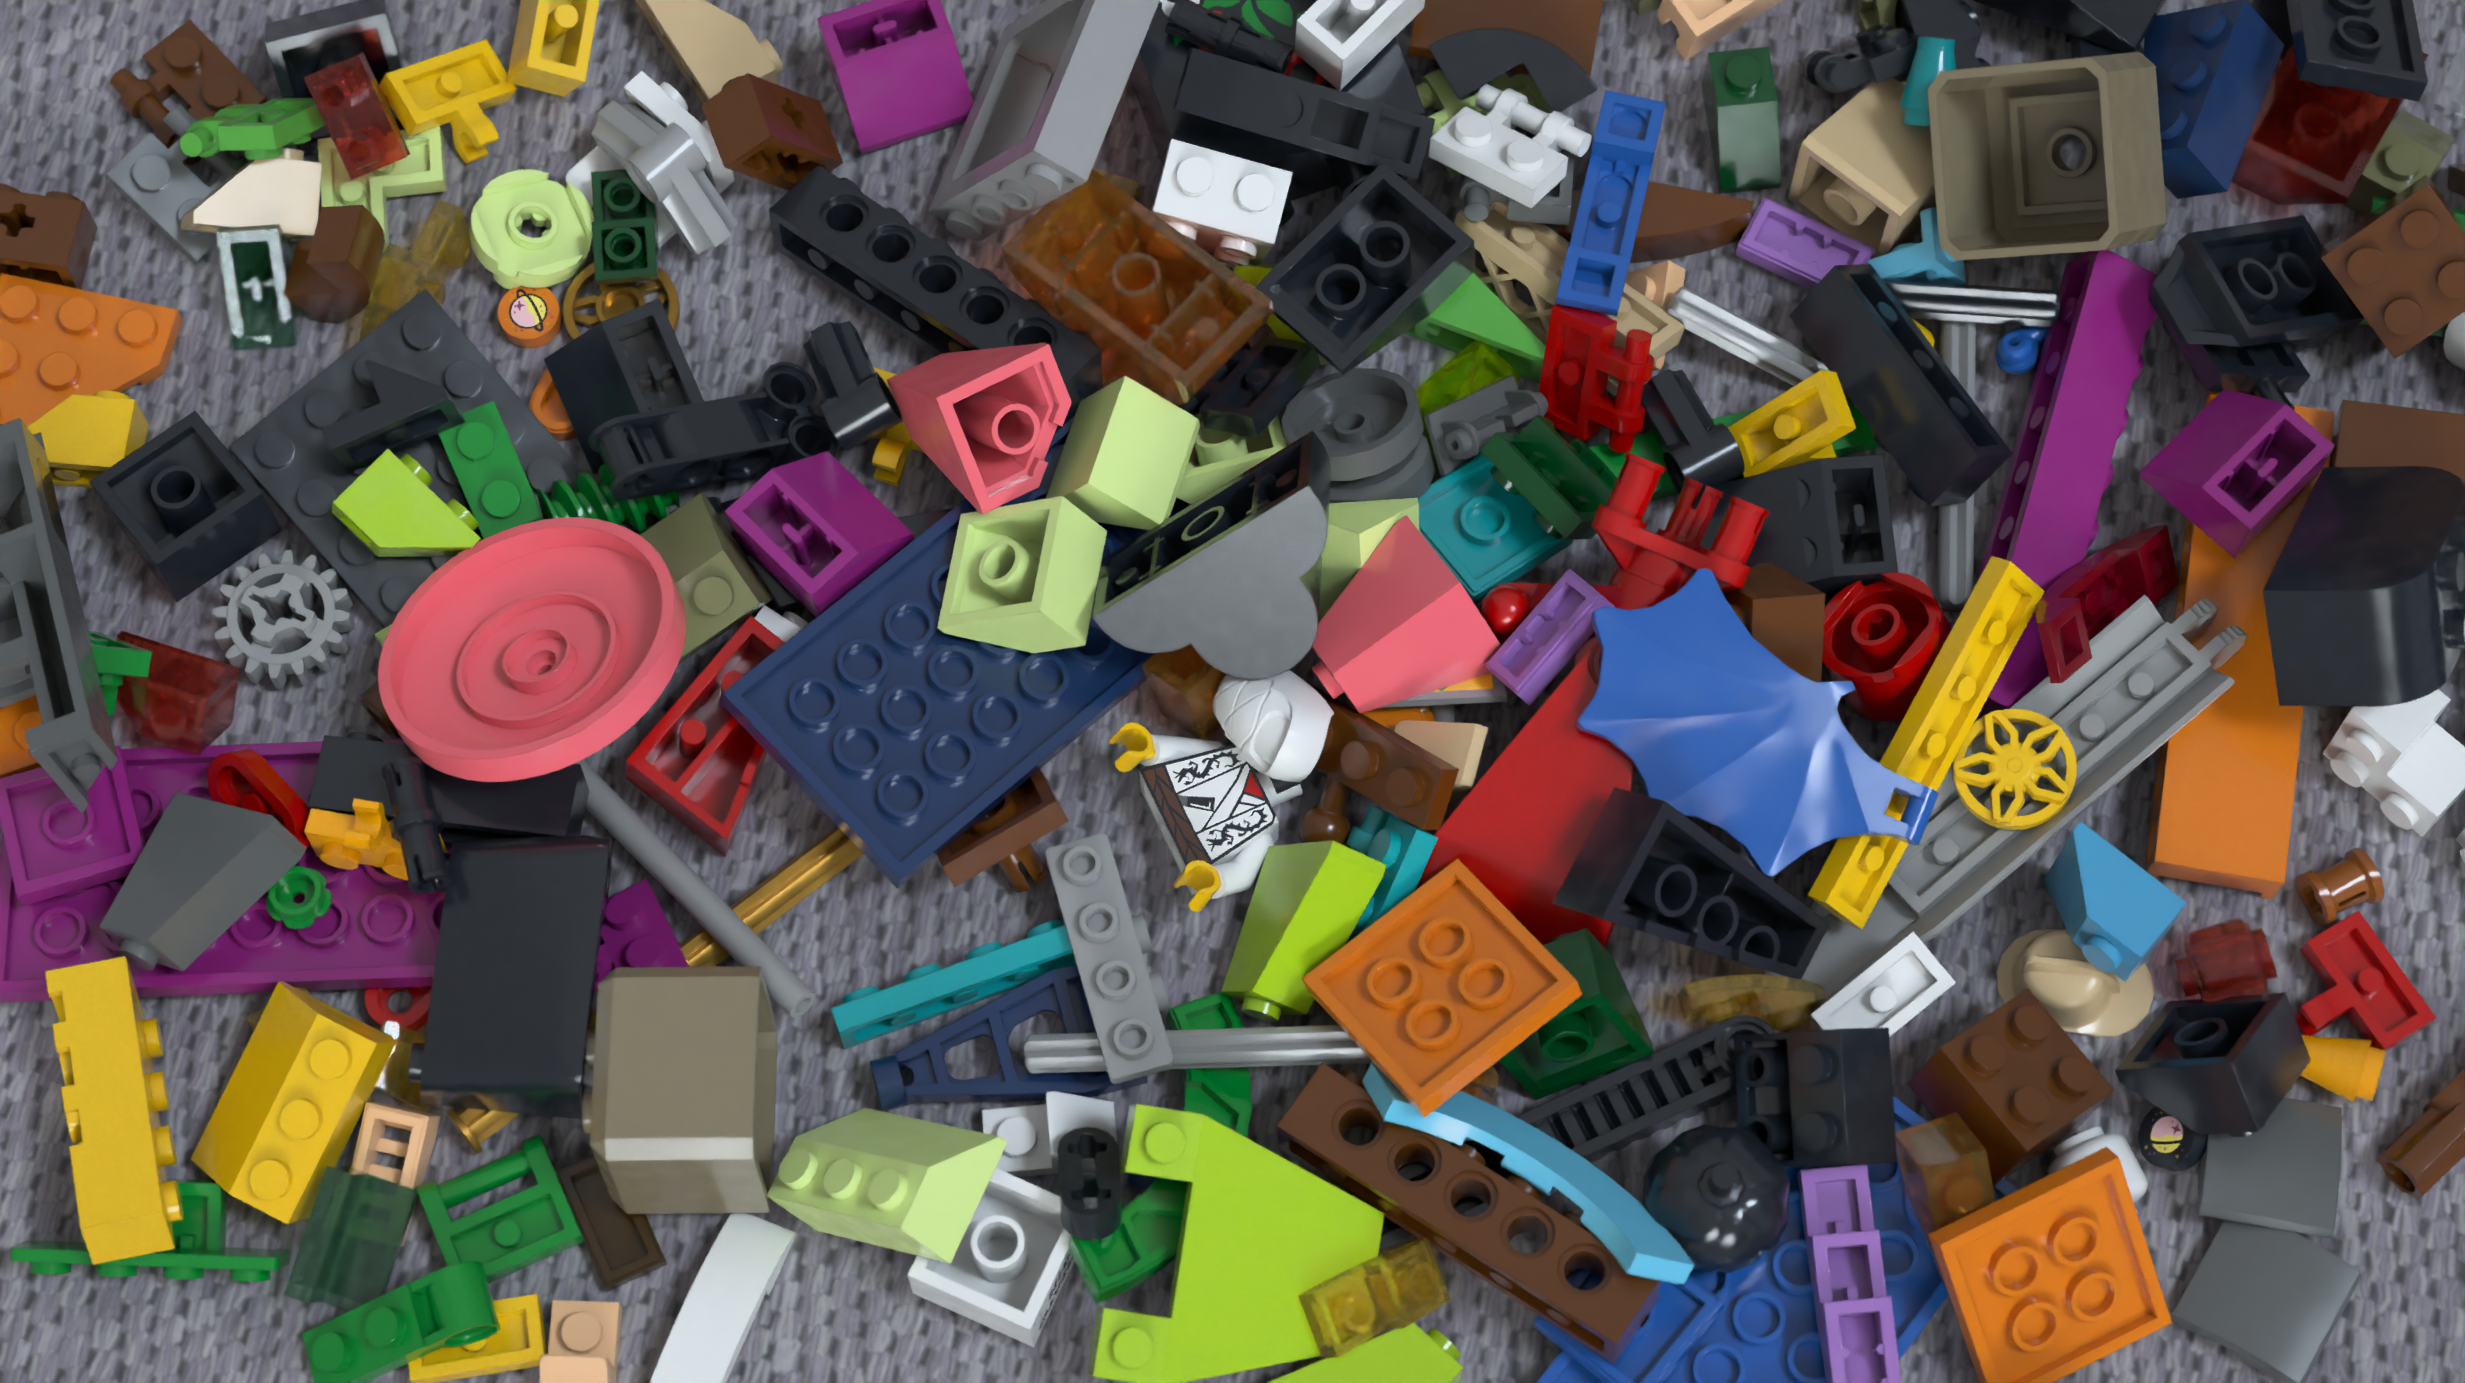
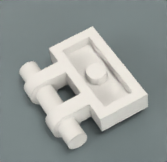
[1429,84,1592,208]

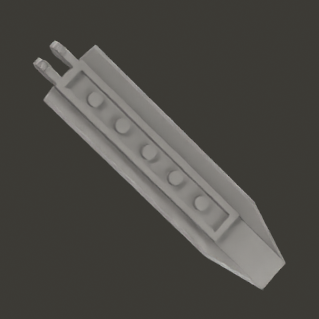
[1799,594,2248,1006]

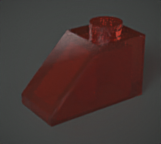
[116,631,240,755]

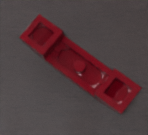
[2036,525,2179,683]

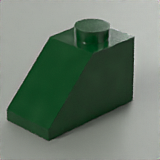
[1701,47,1781,194]

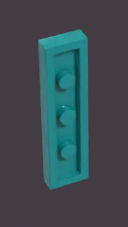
[831,920,1076,1050]

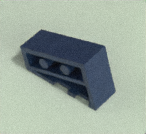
[2144,0,2284,199]

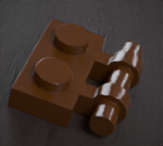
[110,19,267,165]

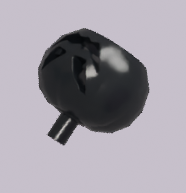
[1642,1124,1789,1273]

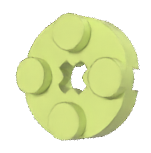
[469,169,594,289]

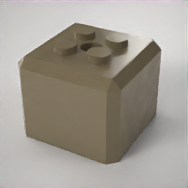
[1927,52,2167,261]
[582,966,778,1214]

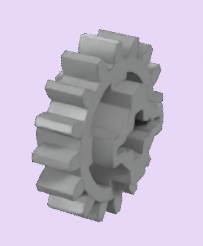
[212,550,355,689]

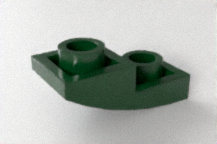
[591,169,659,285]

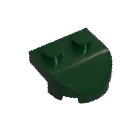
[1480,415,1617,540]

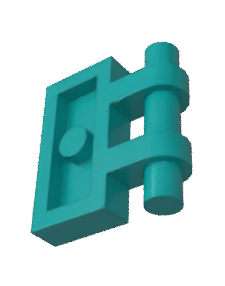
[1346,805,1438,941]

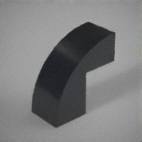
[1428,27,1598,112]

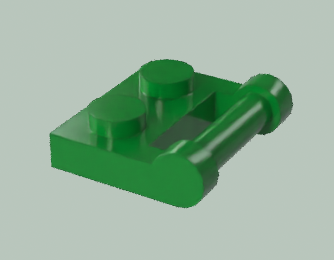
[416,1134,584,1284]

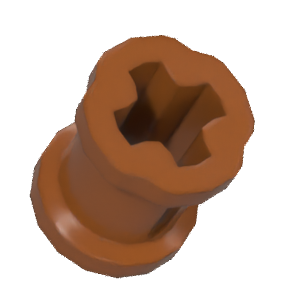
[2296,848,2384,926]

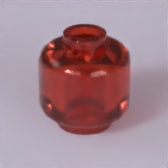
[2174,918,2277,1003]

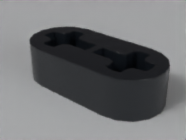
[1057,1127,1122,1240]

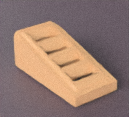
[337,1102,441,1247]

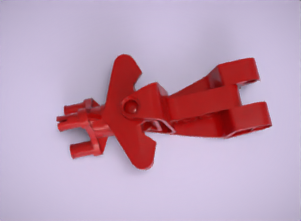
[1415,452,1770,948]

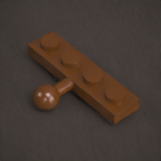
[1298,681,1459,845]

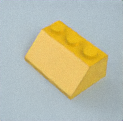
[191,981,398,1224]

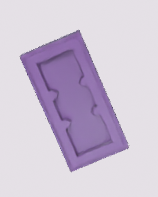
[1735,197,1875,291]
[1485,568,1616,706]

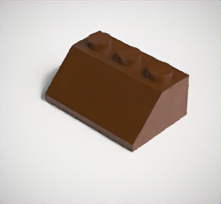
[1409,0,1604,76]

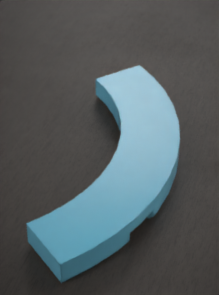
[1362,1062,1694,1284]

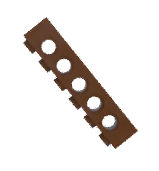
[1277,1063,1661,1364]

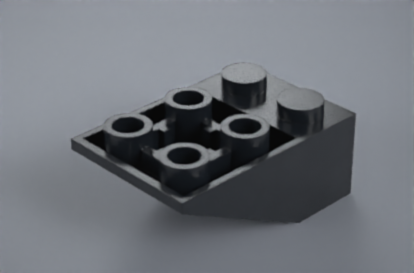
[1693,455,1898,604]

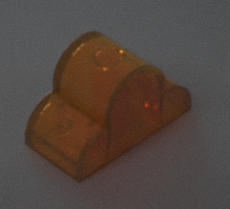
[1001,169,1274,405]

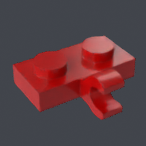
[2294,910,2436,1051]

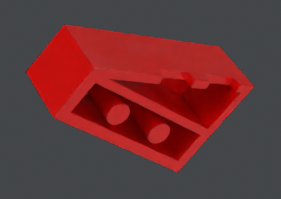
[626,615,785,857]

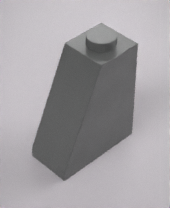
[99,792,307,971]

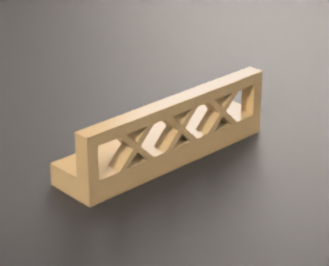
[1454,202,1685,396]

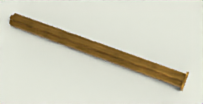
[446,826,864,1154]

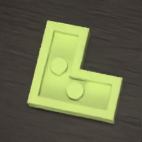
[318,126,447,253]

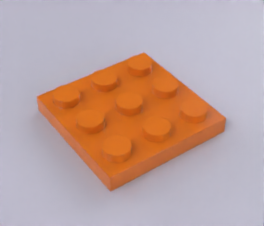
[1302,858,1582,1118]
[1928,1147,2172,1383]

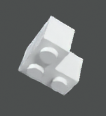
[1294,0,1425,91]
[2322,689,2465,837]

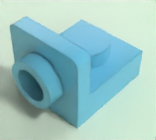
[1868,207,1966,284]

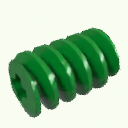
[537,464,680,534]

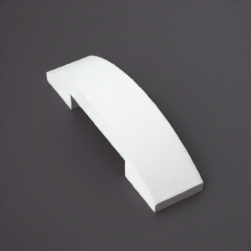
[650,1213,796,1383]

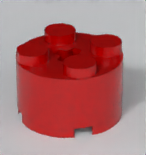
[1822,572,1952,726]

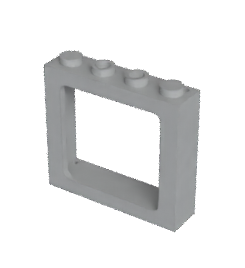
[928,0,1160,241]

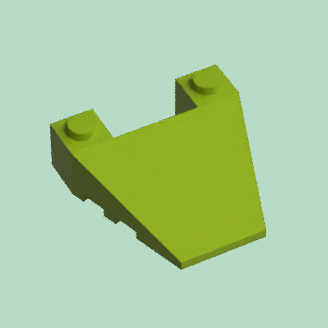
[1087,1104,1385,1383]

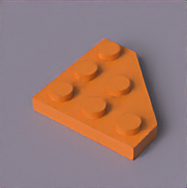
[0,273,183,426]

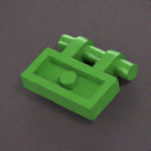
[180,98,332,160]

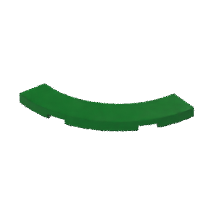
[1068,991,1252,1304]

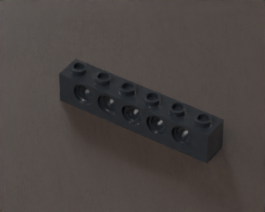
[769,165,1103,433]

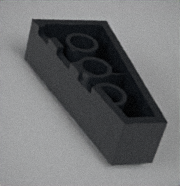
[1552,787,1830,981]

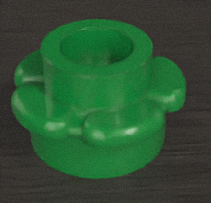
[266,866,332,929]

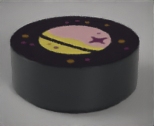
[2138,1106,2208,1172]

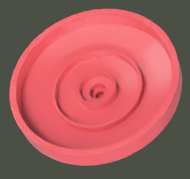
[378,517,686,782]

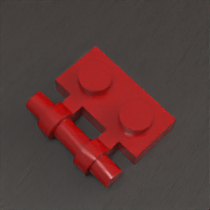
[1538,304,1654,453]

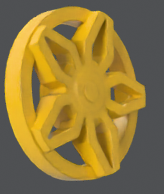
[1953,709,2077,830]

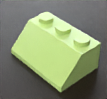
[767,1108,1008,1264]

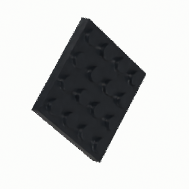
[229,289,583,629]

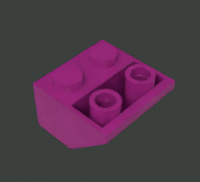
[817,0,973,155]
[2138,389,2335,559]
[724,451,915,618]

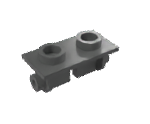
[1424,375,1548,476]

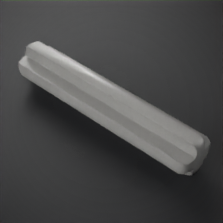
[1665,287,1829,386]

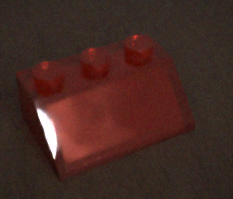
[2231,44,2428,205]

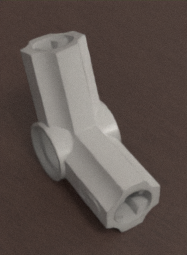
[591,100,738,255]

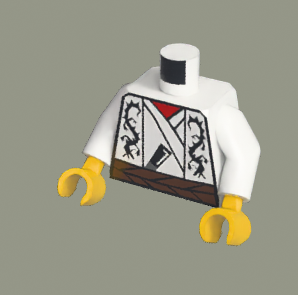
[1108,722,1302,912]

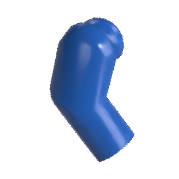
[1996,325,2048,375]

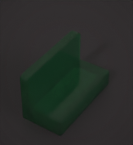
[284,1166,418,1310]

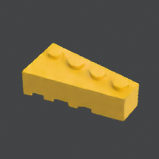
[45,956,183,1265]

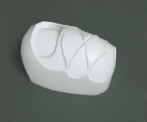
[1212,670,1334,782]

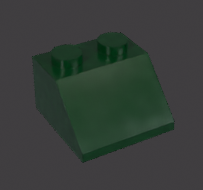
[1498,928,1654,1100]

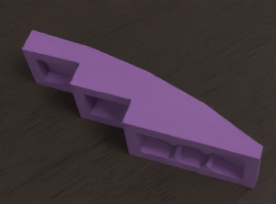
[1797,1164,1901,1383]

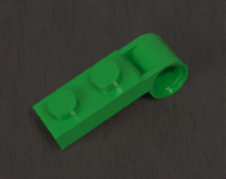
[438,401,545,539]
[302,1261,500,1383]

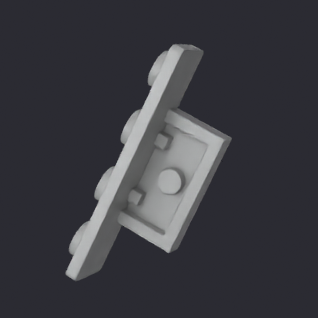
[1045,833,1174,1084]

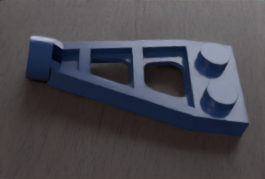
[869,964,1147,1112]

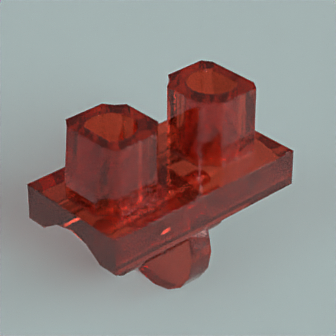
[304,52,410,180]

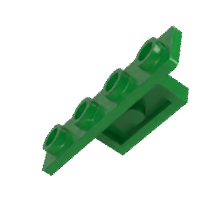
[10,1179,290,1282]

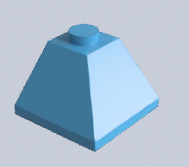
[2044,821,2187,982]

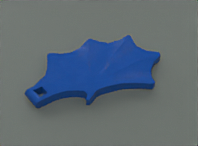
[1575,568,1939,878]

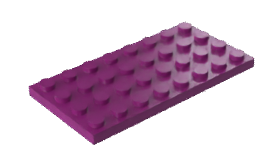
[0,738,452,1003]

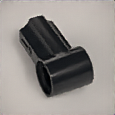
[803,321,903,451]
[1640,369,1745,495]

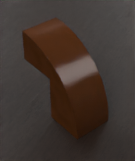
[283,205,385,323]

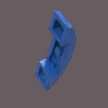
[1555,90,1666,317]

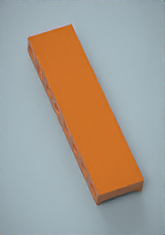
[2144,391,2335,899]

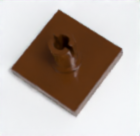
[937,768,1068,893]

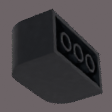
[2263,466,2465,707]

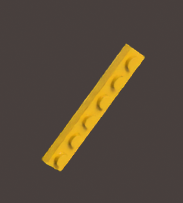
[1808,556,2045,929]

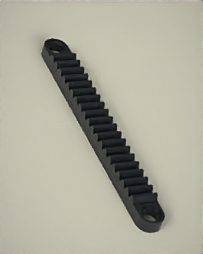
[1348,1015,1775,1260]

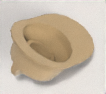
[1996,929,2154,1037]

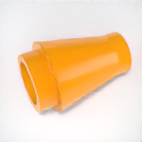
[2300,1034,2386,1103]

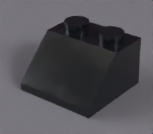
[265,0,405,157]
[89,411,282,602]
[2115,993,2311,1137]

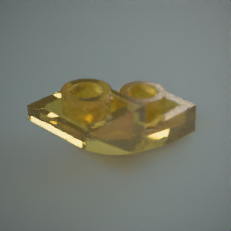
[1677,974,1826,1031]
[1298,1238,1451,1358]

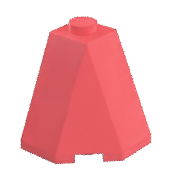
[887,343,1072,514]
[1311,515,1501,713]

